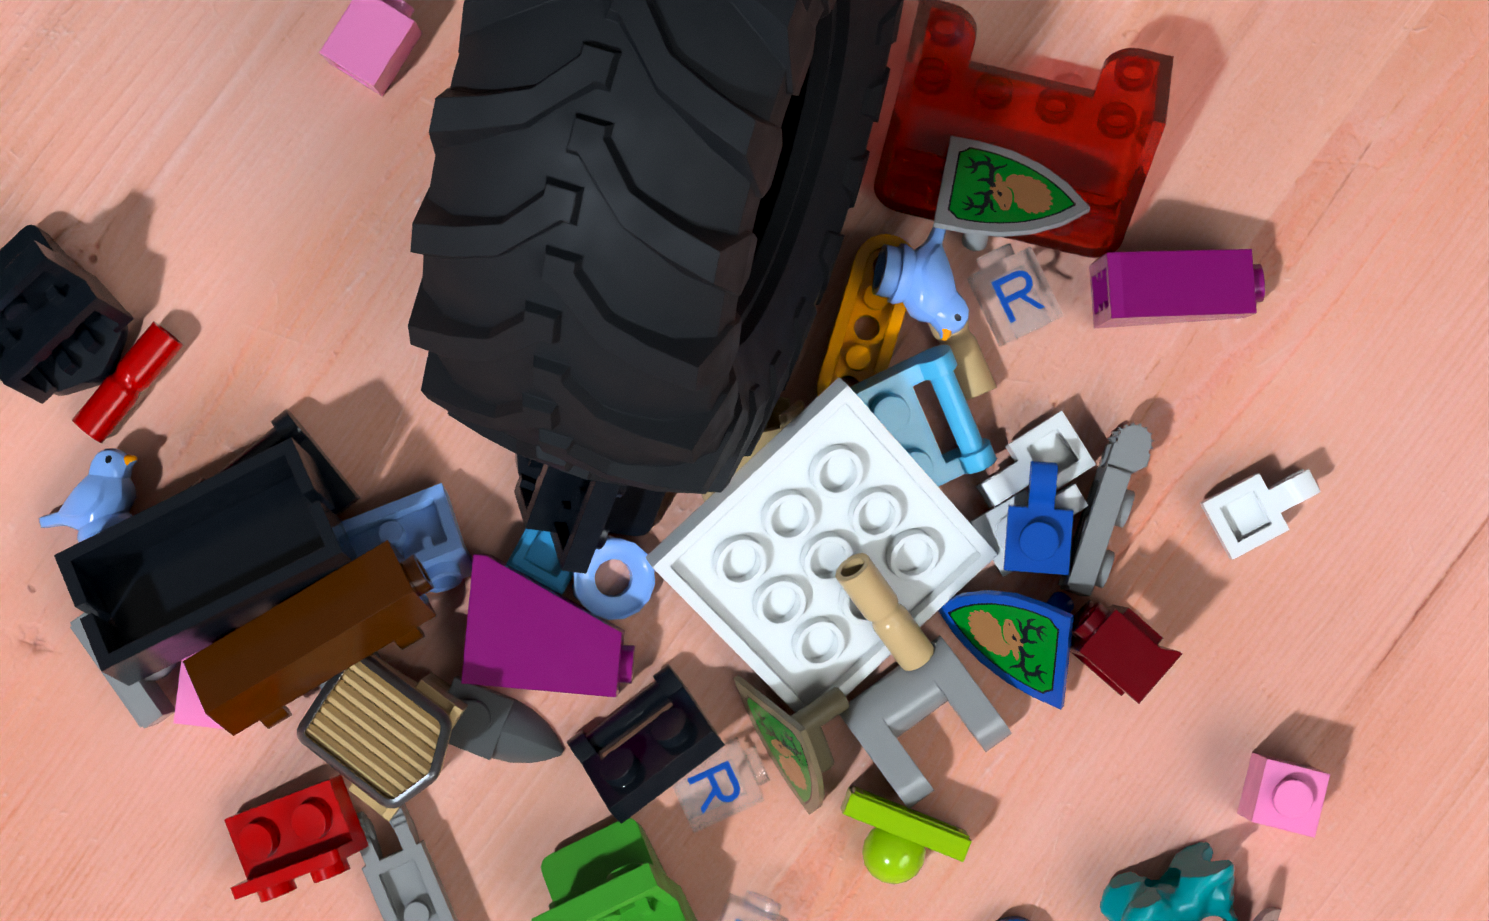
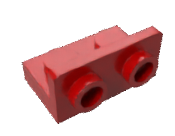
[224,774,369,903]

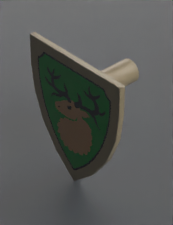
[733,675,849,815]

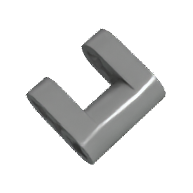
[839,636,1012,809]

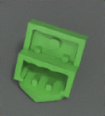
[531,818,697,921]

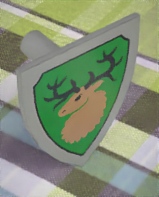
[933,136,1090,251]

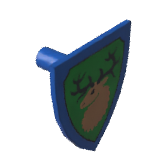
[938,590,1074,710]

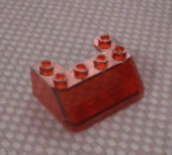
[874,0,1174,258]

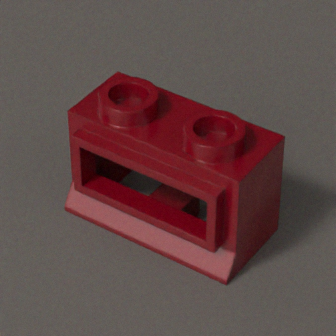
[1070,600,1182,704]

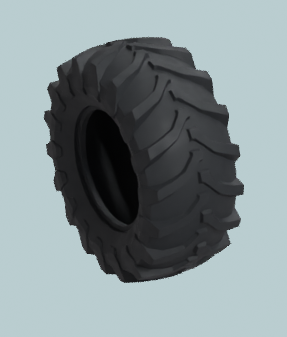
[408,0,904,494]

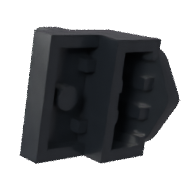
[0,225,134,404]
[514,454,666,574]

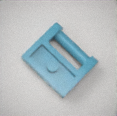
[850,345,997,487]

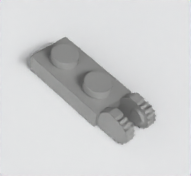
[1058,423,1154,596]
[357,804,458,921]

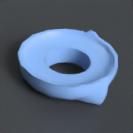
[572,535,655,620]

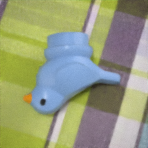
[872,227,969,341]
[39,448,137,542]

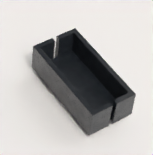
[54,437,358,686]

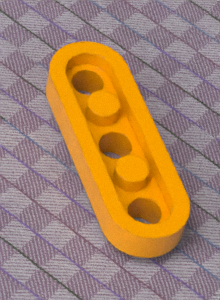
[816,234,913,397]

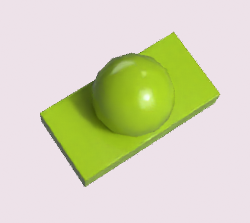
[841,785,972,885]

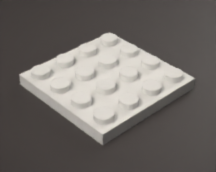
[645,377,998,712]

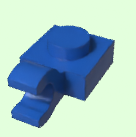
[1003,461,1074,575]

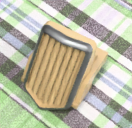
[297,654,468,821]

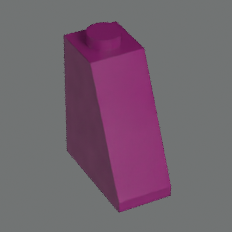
[1089,249,1265,329]
[461,554,635,697]

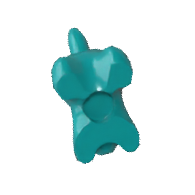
[1100,842,1238,921]

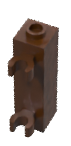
[183,540,436,736]

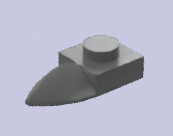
[449,676,564,763]

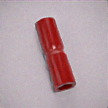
[72,321,184,443]

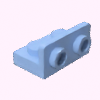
[342,483,473,593]

